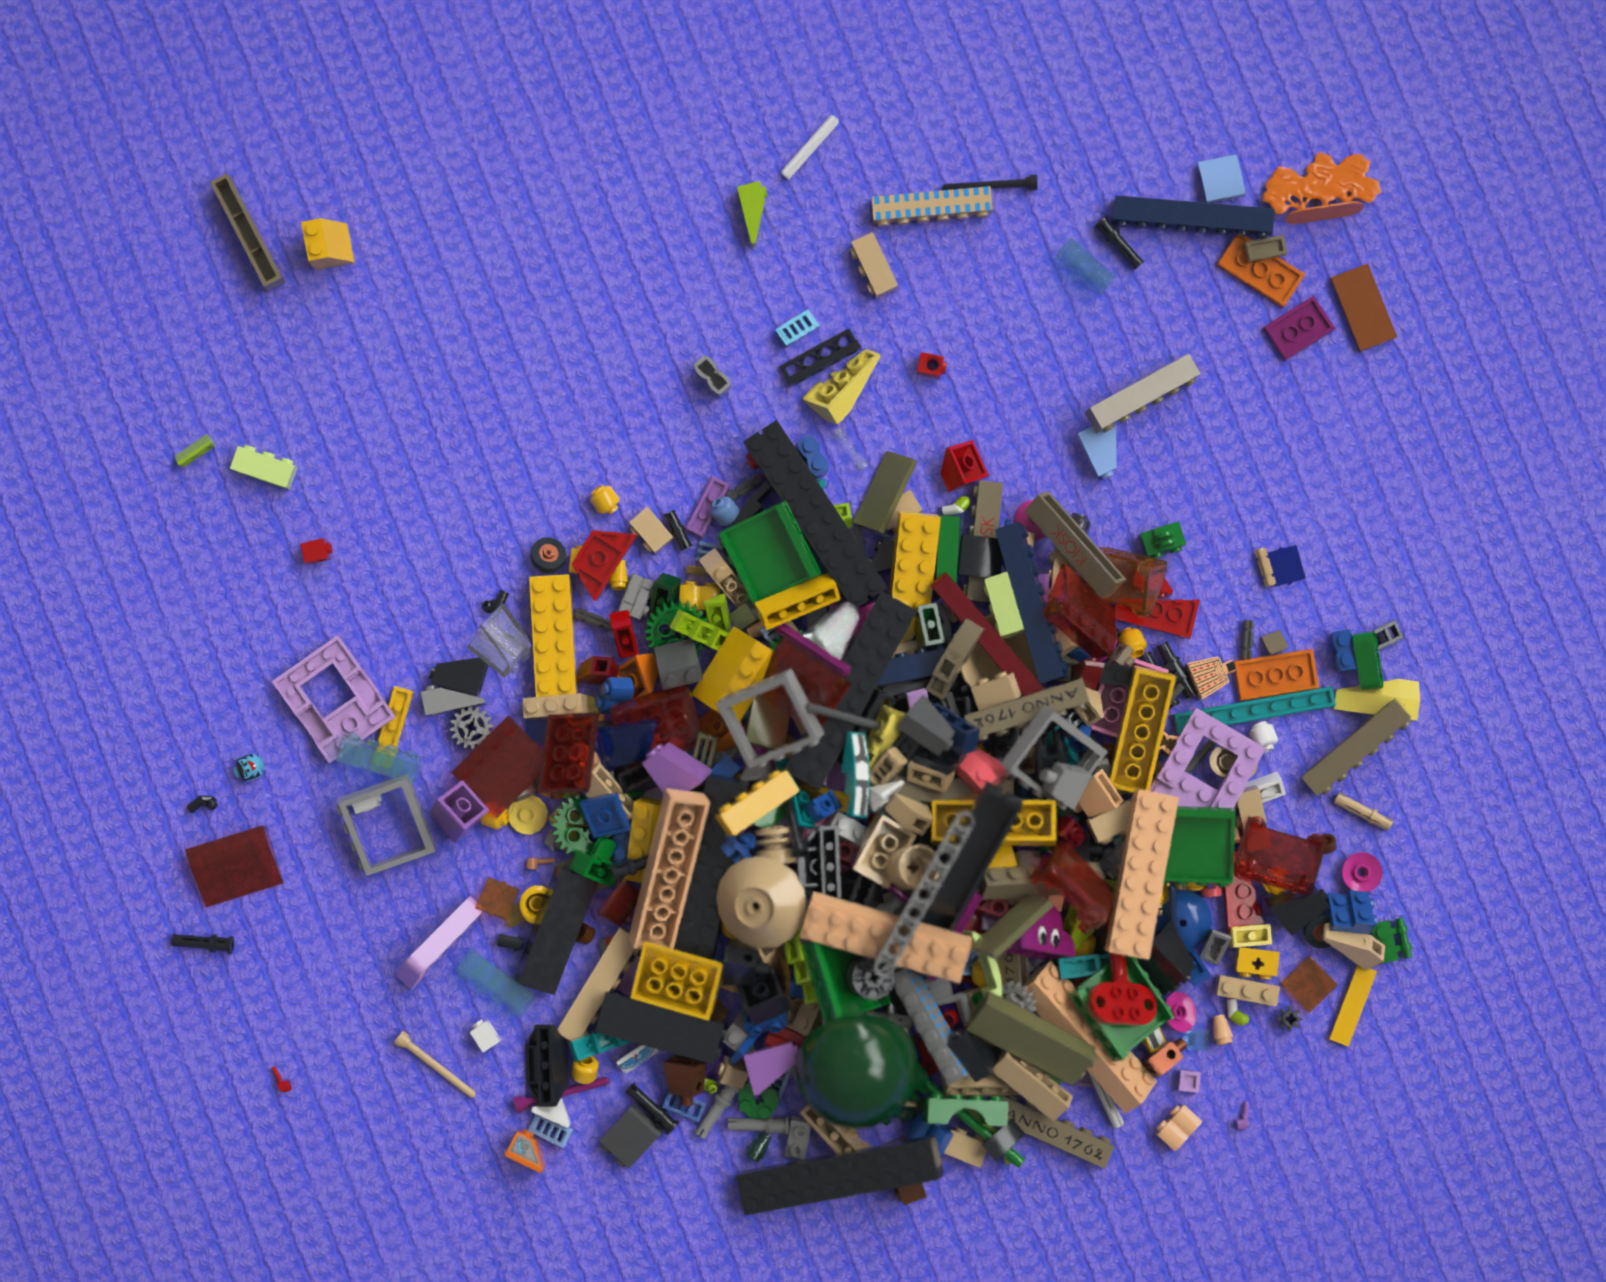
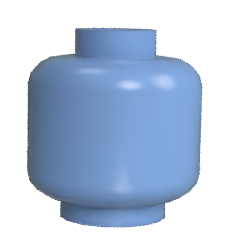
[710,497,740,526]

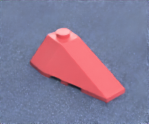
[955,748,1009,796]

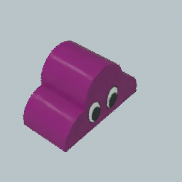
[1003,905,1075,960]

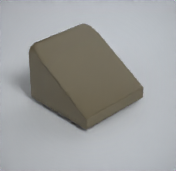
[1261,630,1289,656]

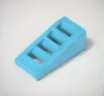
[775,309,819,348]

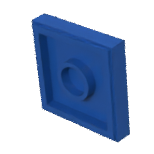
[579,793,631,838]

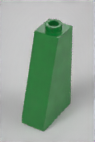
[936,516,962,584]

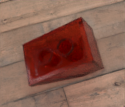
[598,879,640,926]

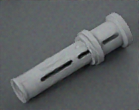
[695,1085,741,1139]
[728,1116,790,1135]

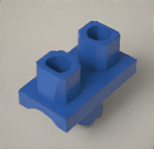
[720,833,756,863]

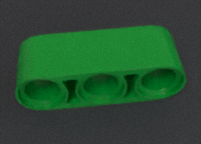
[1353,631,1384,691]

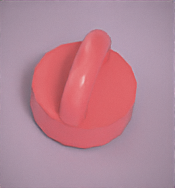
[1201,883,1222,898]

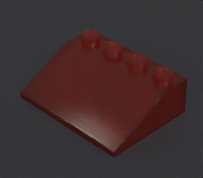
[1043,563,1117,658]
[760,637,851,727]
[610,684,706,768]
[538,712,600,799]
[451,716,553,819]
[185,825,284,907]

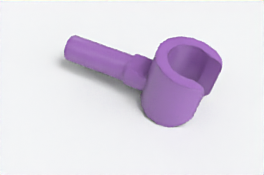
[1236,1101,1250,1130]

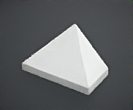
[869,780,905,812]
[531,1097,571,1128]

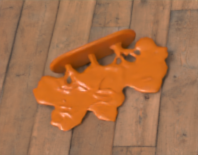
[1262,152,1381,224]

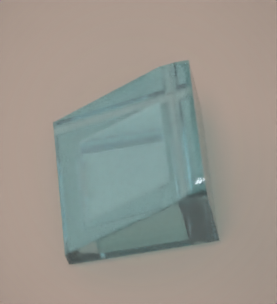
[1183,1029,1209,1050]

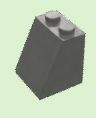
[654,638,703,690]
[599,1103,663,1168]

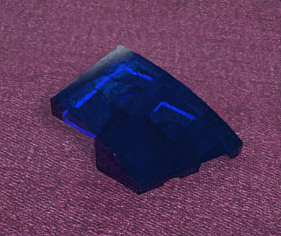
[594,720,658,767]

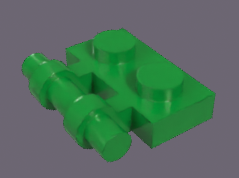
[1370,917,1412,964]

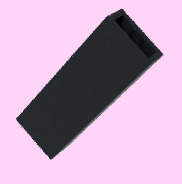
[513,865,598,995]
[595,991,727,1064]

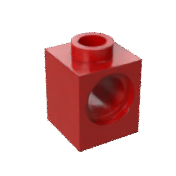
[916,352,947,379]
[300,538,333,565]

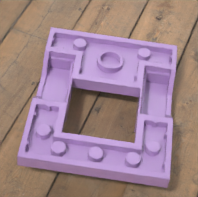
[272,635,396,764]
[1150,708,1266,808]

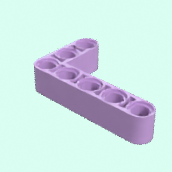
[396,896,485,990]

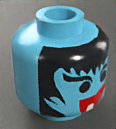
[233,753,265,782]

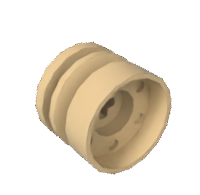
[753,825,797,863]
[887,845,939,890]

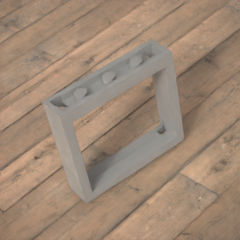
[716,668,824,769]
[1000,704,1108,810]
[336,773,436,876]

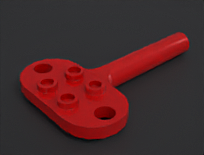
[1088,902,1157,1026]

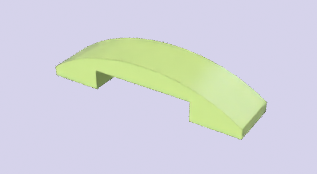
[963,930,1002,998]

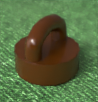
[1316,834,1337,854]
[576,923,595,945]

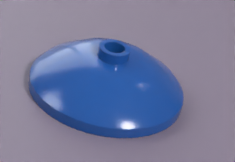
[1154,890,1212,949]

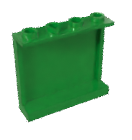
[718,500,822,606]
[1163,806,1235,887]
[801,942,892,1023]
[1069,955,1175,1062]

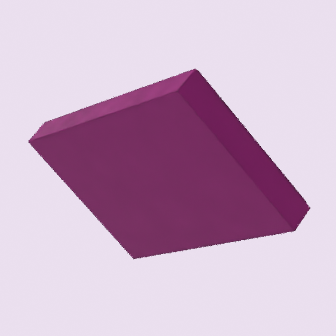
[1263,296,1336,361]

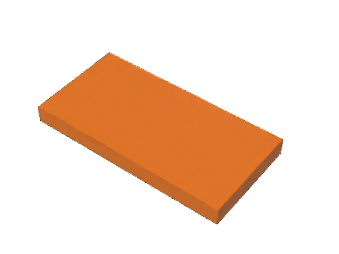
[1216,236,1305,308]
[1233,649,1320,701]

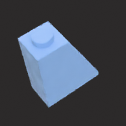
[1076,423,1117,480]

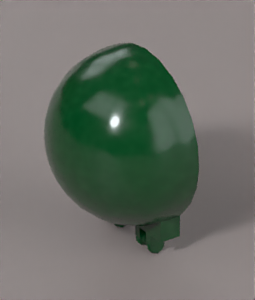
[795,1014,930,1129]

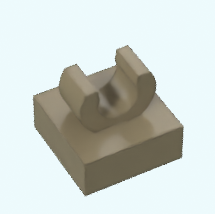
[1108,643,1136,667]

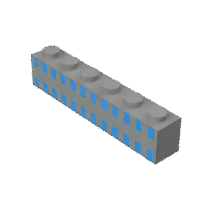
[893,968,969,1086]

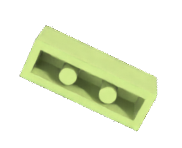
[230,445,297,490]
[984,572,1025,639]

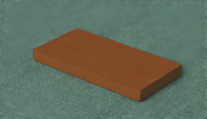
[1330,264,1397,352]

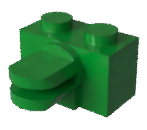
[1139,521,1186,560]
[570,836,616,888]

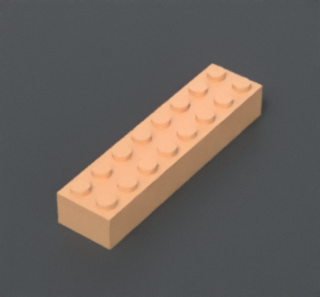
[628,788,710,949]
[1104,789,1179,959]
[800,892,972,983]
[1022,960,1157,1114]

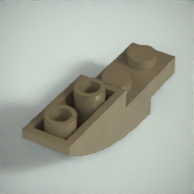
[926,618,984,700]

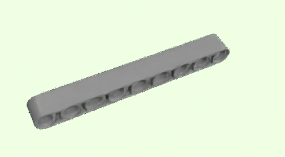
[874,810,974,977]

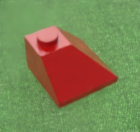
[941,440,989,493]

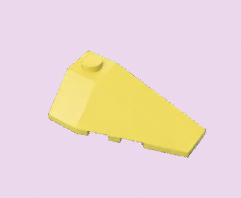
[802,349,881,425]
[1333,679,1420,722]
[866,704,906,770]

